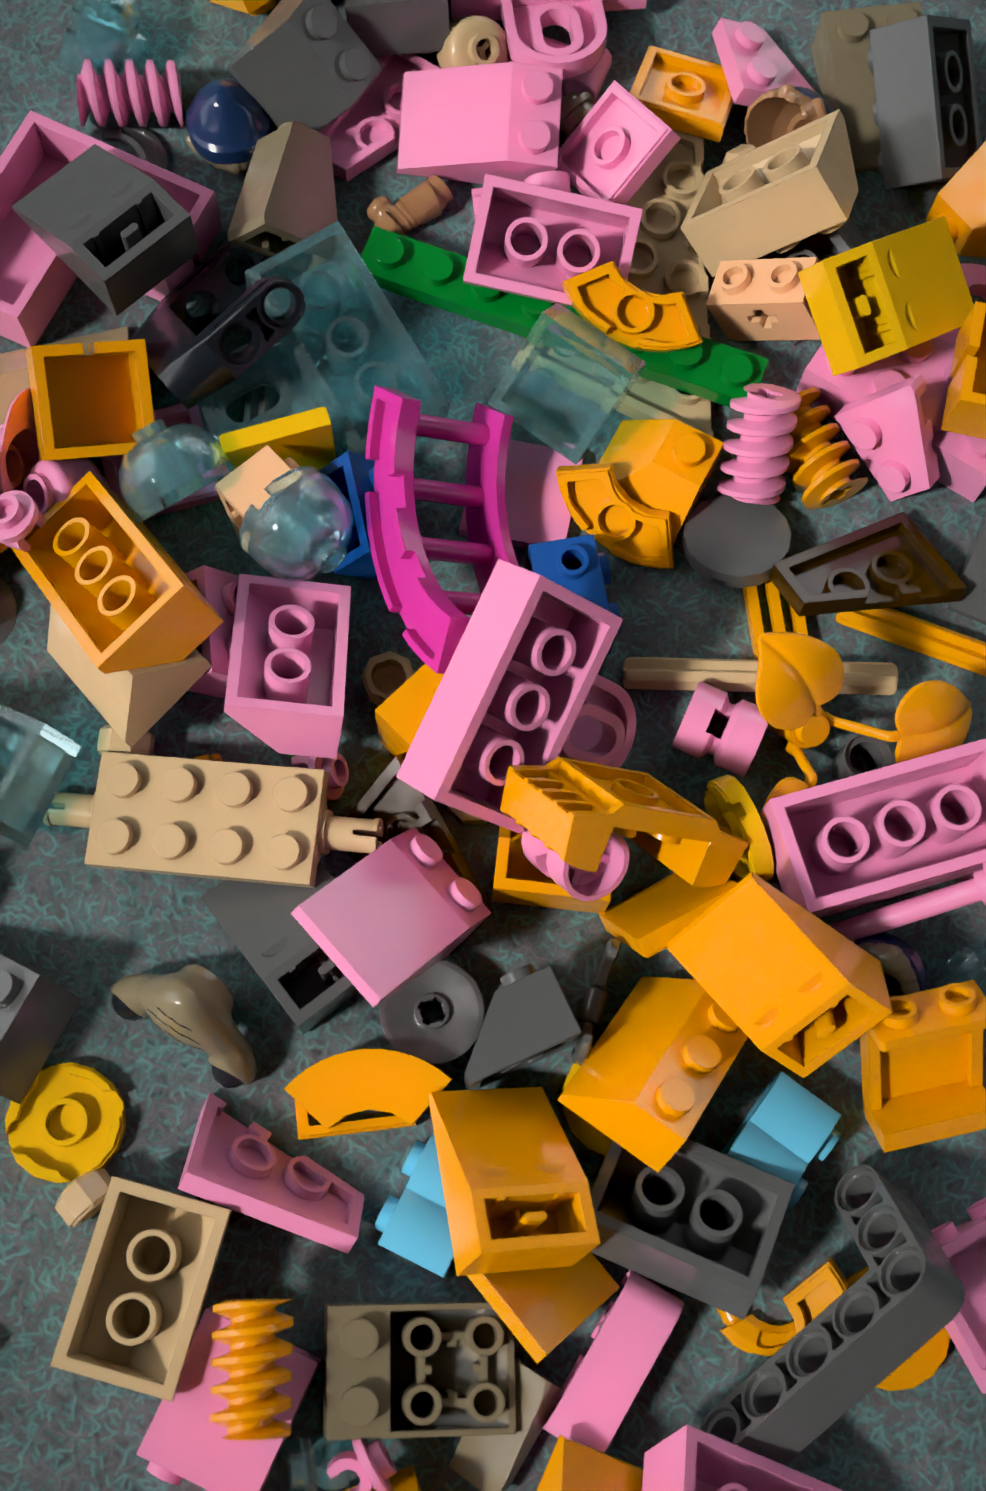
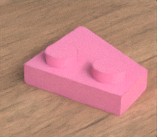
[834,373,940,502]

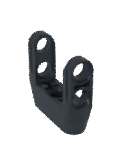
[129,243,306,410]

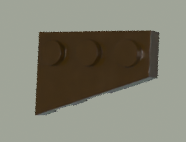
[769,511,968,616]
[346,752,494,955]

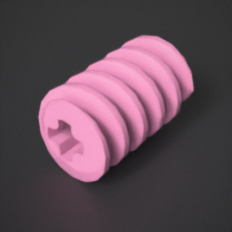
[77,59,183,127]
[717,383,801,505]

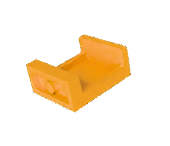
[860,979,986,1153]

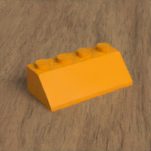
[11,471,224,674]

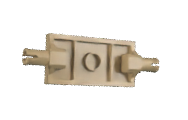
[42,751,383,888]

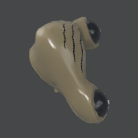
[110,964,258,1088]

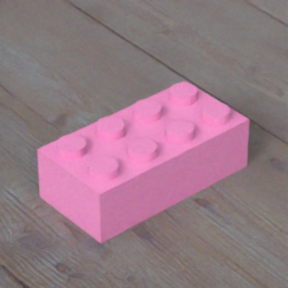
[759,738,986,918]

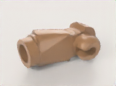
[367,175,453,236]

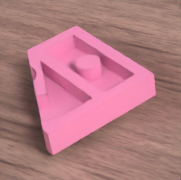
[712,18,815,107]

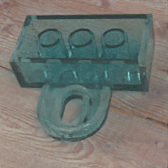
[201,221,451,454]

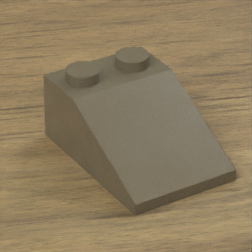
[811,2,923,172]

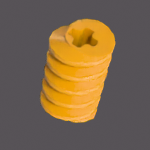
[786,387,868,510]
[209,1299,294,1441]

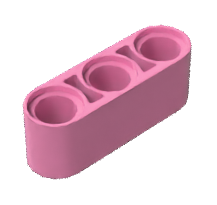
[542,1270,684,1453]

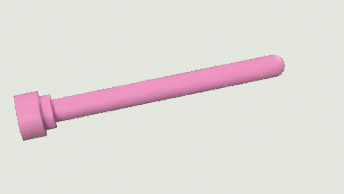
[829,862,986,942]

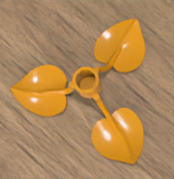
[755,632,972,870]

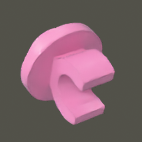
[0,490,45,552]
[291,753,349,801]
[327,1438,397,1491]

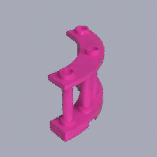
[365,385,519,674]

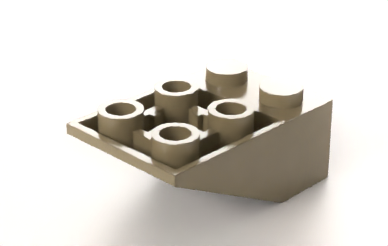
[323,1302,516,1441]

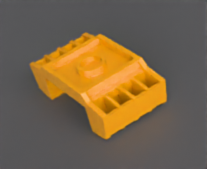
[500,756,749,887]

